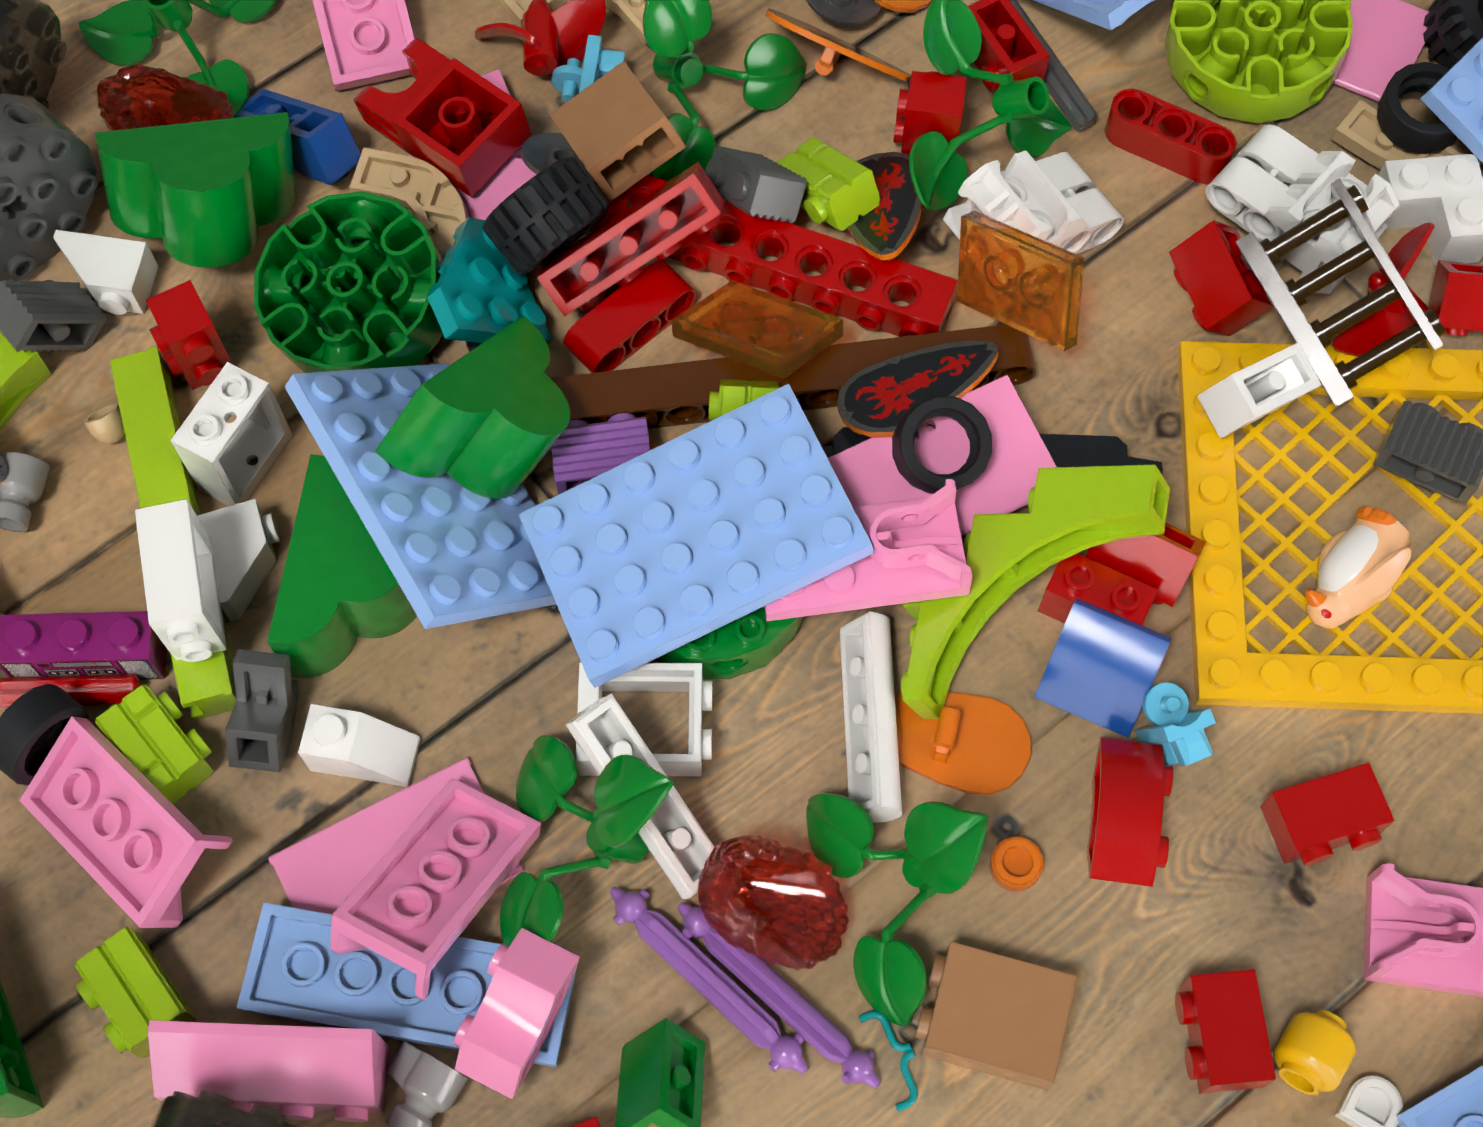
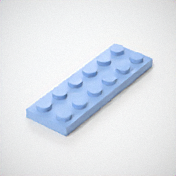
[236,902,577,1068]

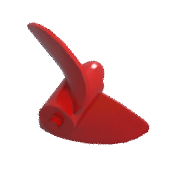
[475,0,606,77]
[1332,222,1435,356]

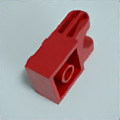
[353,38,532,198]

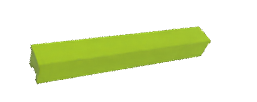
[110,345,236,721]

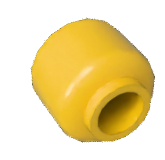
[1273,1010,1356,1096]

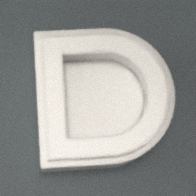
[1334,1076,1403,1127]

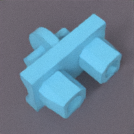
[551,35,626,102]
[1134,682,1216,766]

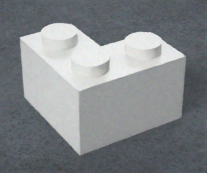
[1378,154,1483,266]

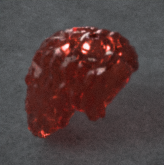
[97,64,234,131]
[698,835,849,970]

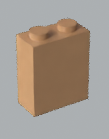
[550,61,686,202]
[915,942,1077,1091]

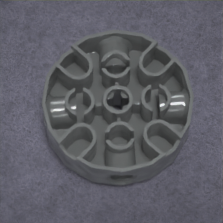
[0,93,98,281]

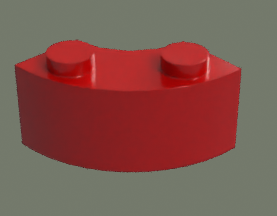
[1087,737,1173,887]

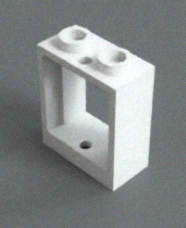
[170,362,293,506]
[135,499,227,662]
[576,663,712,776]

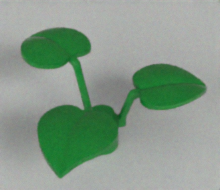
[79,0,277,122]
[643,0,805,182]
[909,0,1072,211]
[500,735,675,946]
[806,792,988,1026]

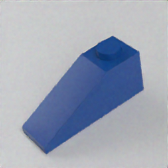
[236,89,361,185]

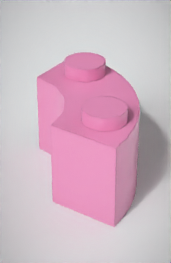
[453,928,580,1099]

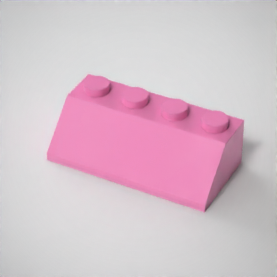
[148,1020,391,1122]

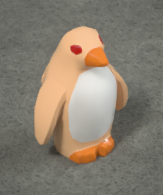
[1305,506,1411,628]

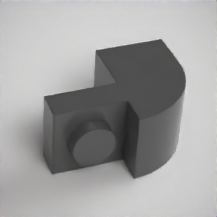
[225,649,298,772]

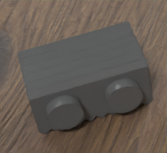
[705,146,807,224]
[0,279,107,353]
[1373,401,1483,505]

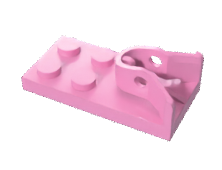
[312,0,414,91]
[764,479,973,621]
[19,716,233,928]
[330,778,541,1000]
[1363,864,1483,997]

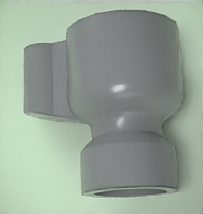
[0,452,50,532]
[386,1041,468,1127]

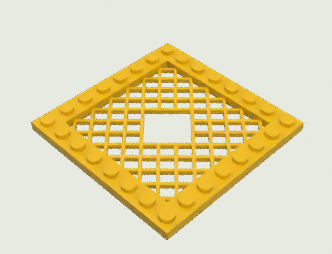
[1177,341,1483,714]

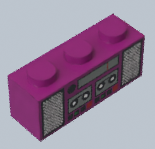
[0,611,167,680]

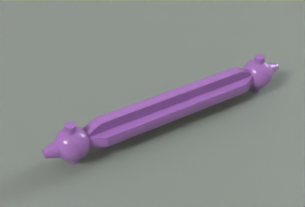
[610,887,809,1074]
[677,902,881,1089]

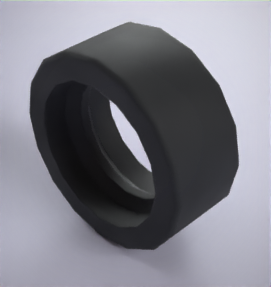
[1377,62,1458,154]
[892,396,992,494]
[0,684,89,785]

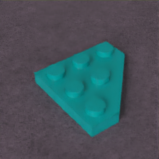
[427,217,553,344]

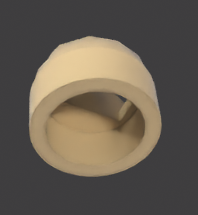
[83,403,125,444]

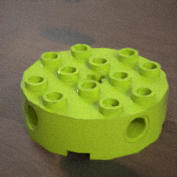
[1164,0,1353,123]

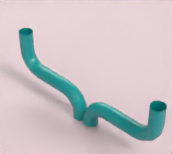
[859,1011,918,1112]

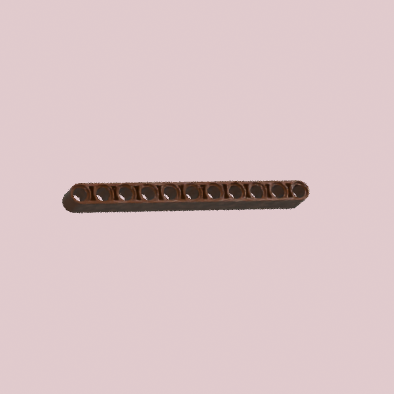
[550,324,1036,429]

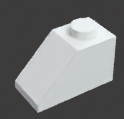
[53,230,159,315]
[1197,343,1322,439]
[197,499,280,621]
[298,704,421,787]

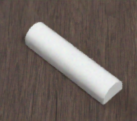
[840,611,902,823]
[565,693,728,899]

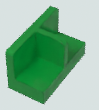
[615,1018,705,1127]

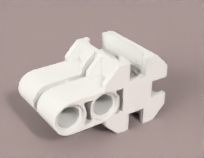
[1206,124,1399,294]
[943,150,1125,294]

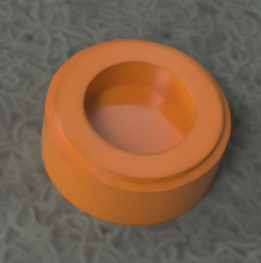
[989,836,1044,892]

